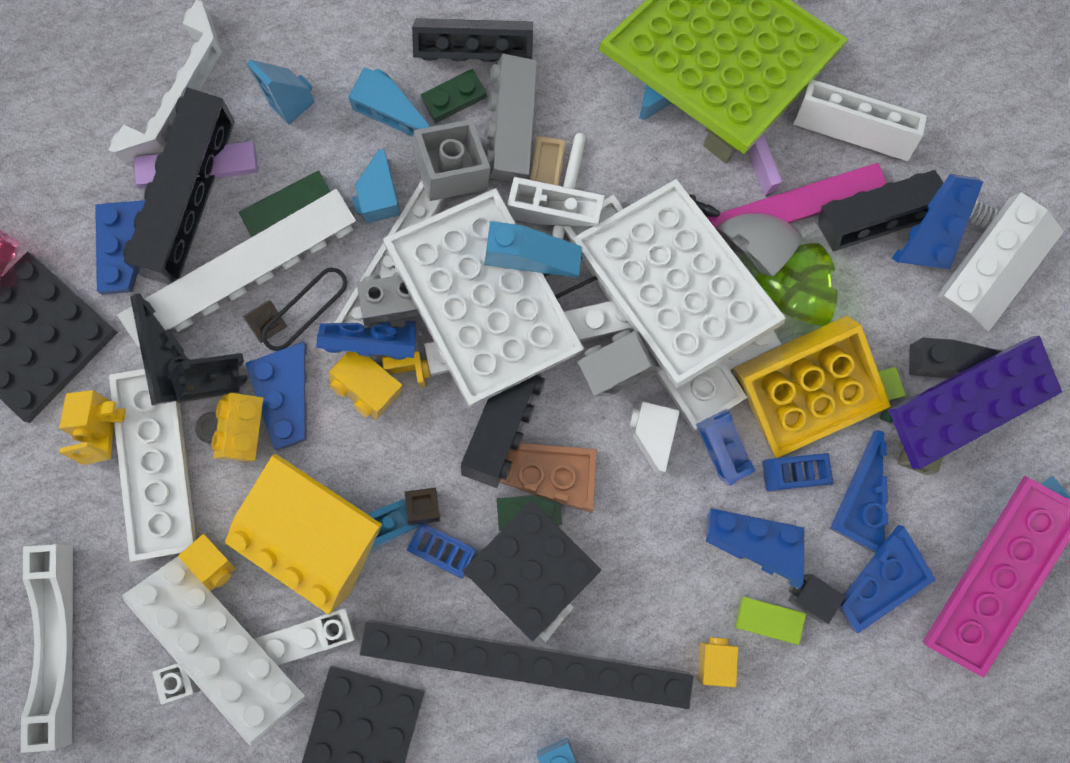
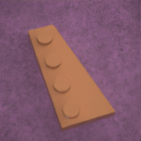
[500,443,597,513]

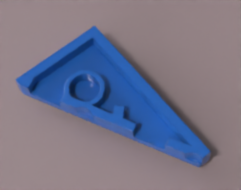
[830,430,888,554]

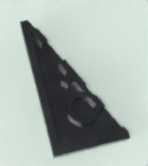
[130,293,190,406]

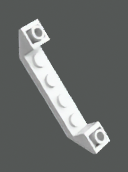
[108,0,222,164]
[152,608,355,704]

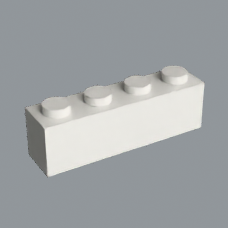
[793,80,927,161]

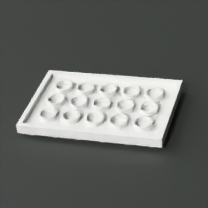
[572,179,786,388]
[383,188,584,408]

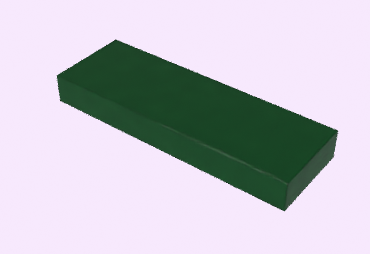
[238,170,331,237]

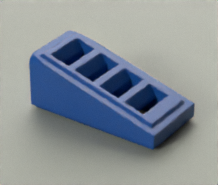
[762,453,833,491]
[407,523,477,579]

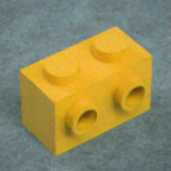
[329,351,402,420]
[212,393,263,462]

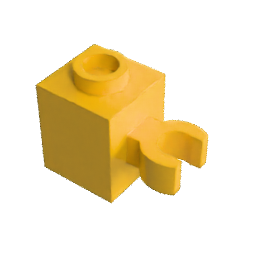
[59,390,126,442]

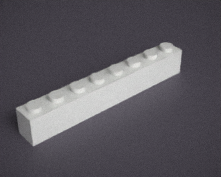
[117,189,356,347]

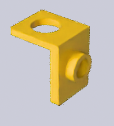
[59,422,114,465]

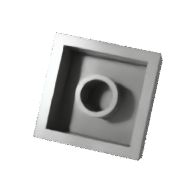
[413,119,491,201]
[577,329,662,396]

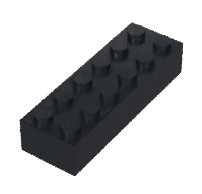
[123,87,235,285]

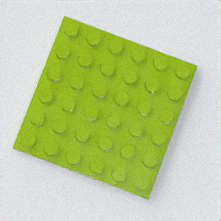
[599,0,848,155]

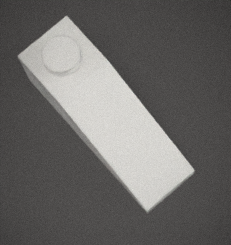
[507,177,605,226]

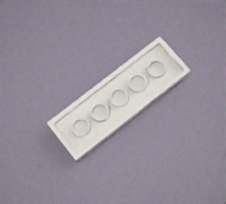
[109,369,197,562]
[122,556,305,746]

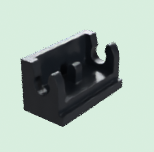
[170,353,247,403]

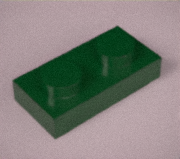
[420,68,487,124]
[496,495,562,531]

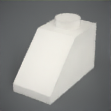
[629,402,679,475]

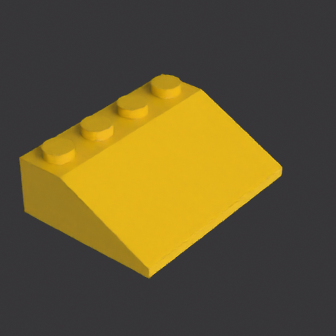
[733,316,891,458]
[225,454,382,615]

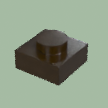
[242,300,288,343]
[404,488,440,525]

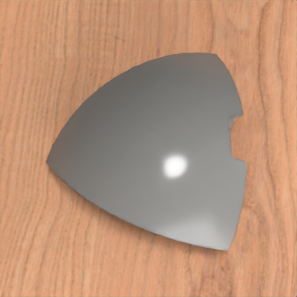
[715,213,802,276]

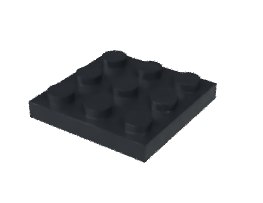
[463,500,602,642]
[302,665,425,763]

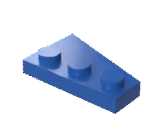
[892,174,984,269]
[95,200,146,295]
[316,321,416,360]
[245,342,307,451]
[706,508,804,589]
[839,525,936,633]

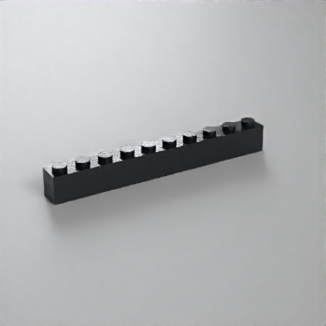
[360,620,694,709]

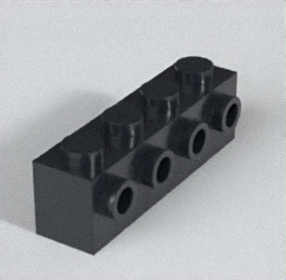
[412,18,533,62]
[817,170,944,252]
[461,373,546,488]

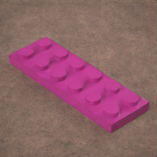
[922,476,1070,678]

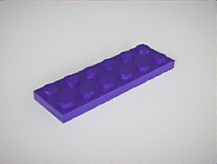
[888,335,1062,469]

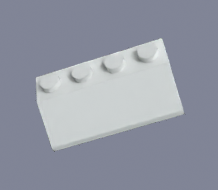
[936,192,1064,333]

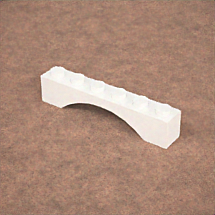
[21,544,73,753]

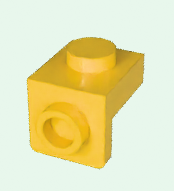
[382,351,431,388]

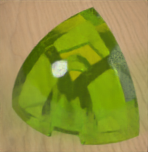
[755,243,838,326]

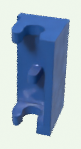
[696,409,755,486]

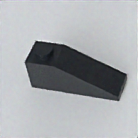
[909,337,1002,378]

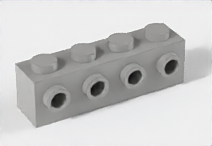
[485,54,537,183]
[356,272,421,326]

